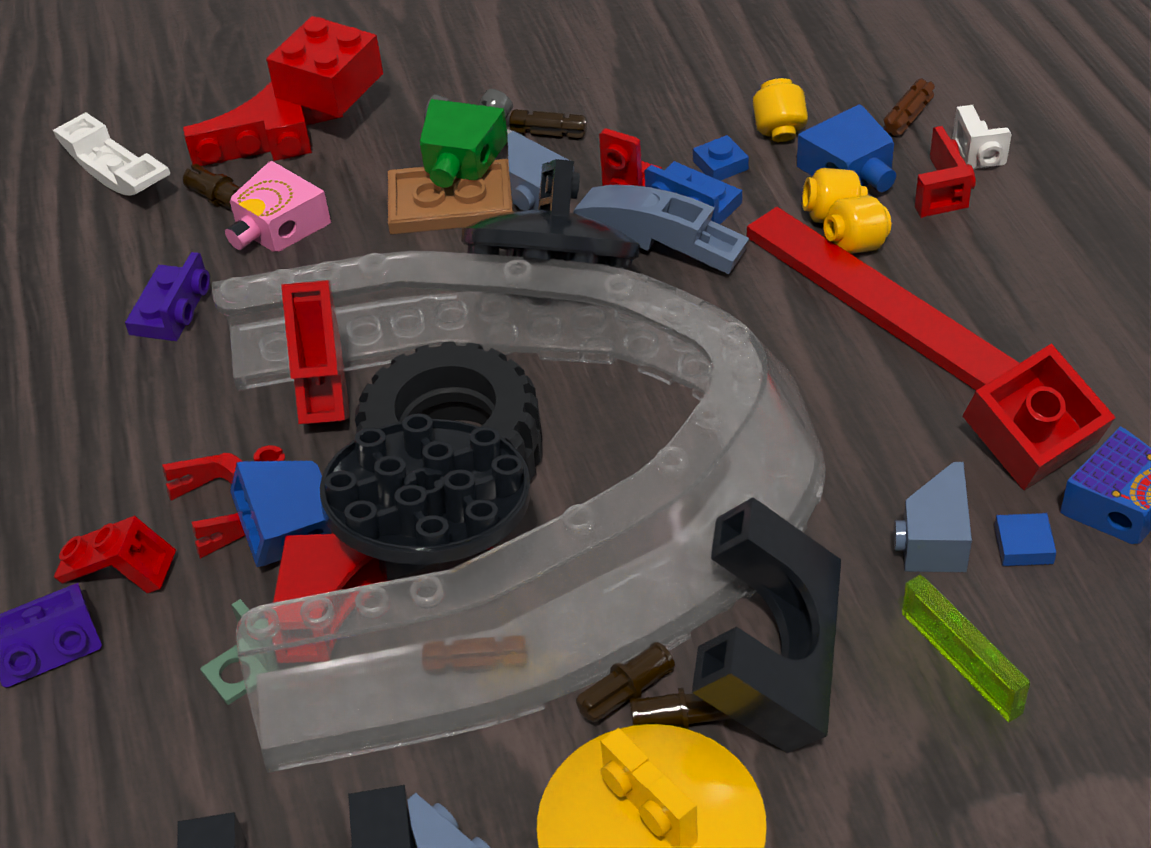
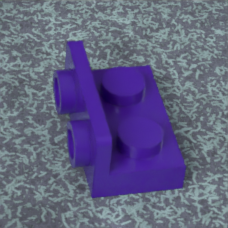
[125,252,210,341]
[0,583,102,687]

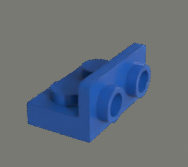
[645,161,742,224]

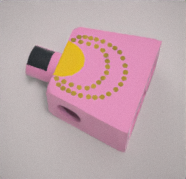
[225,161,331,252]

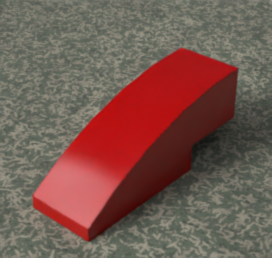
[281,280,350,424]

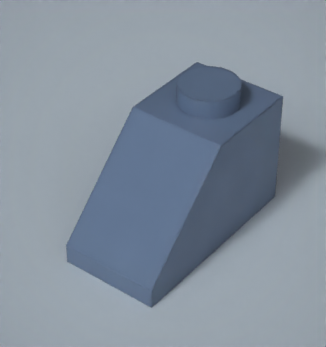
[507,131,574,211]
[893,462,972,572]

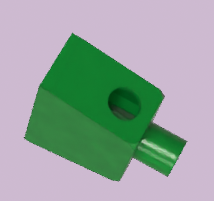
[420,99,508,188]

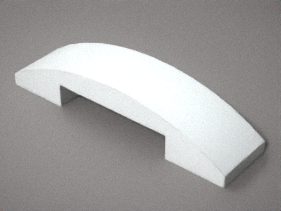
[53,112,170,195]

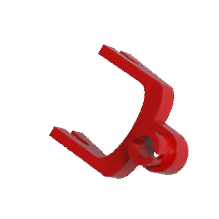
[162,445,285,559]

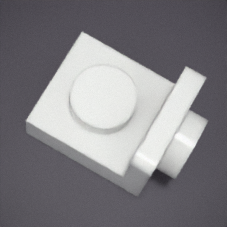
[952,105,1012,169]

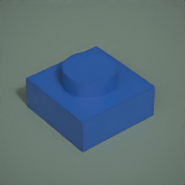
[693,135,749,181]

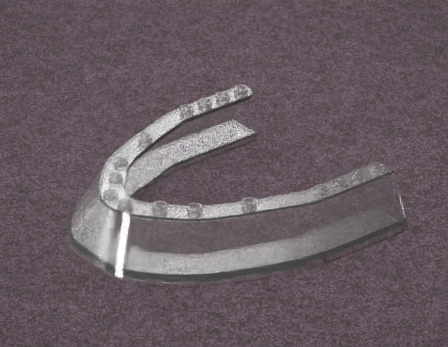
[212,251,826,773]

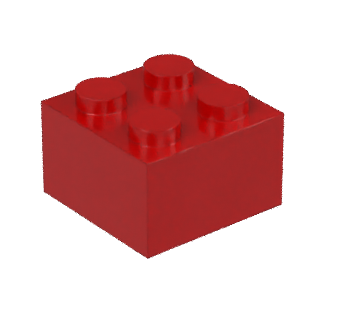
[266,16,383,118]
[962,343,1116,491]

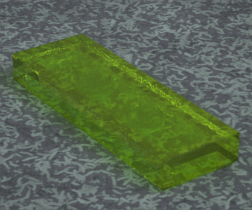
[902,575,1030,723]

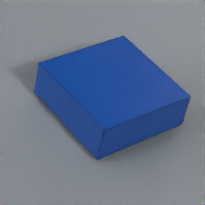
[994,513,1056,566]

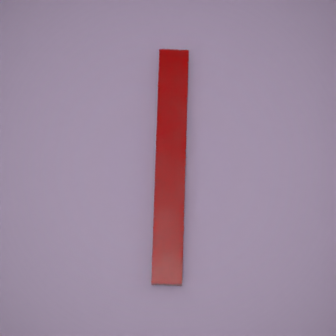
[747,206,1019,390]

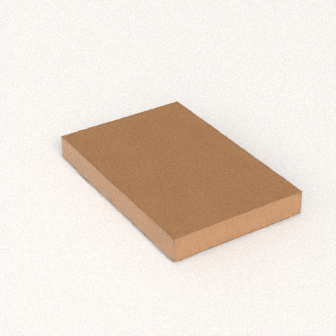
[388,159,513,234]

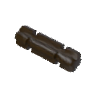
[509,109,587,139]

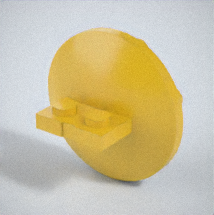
[537,724,767,848]

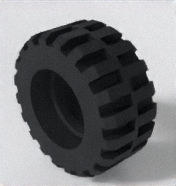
[355,341,542,481]

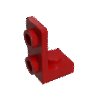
[915,126,976,218]
[599,128,662,187]
[54,515,176,593]

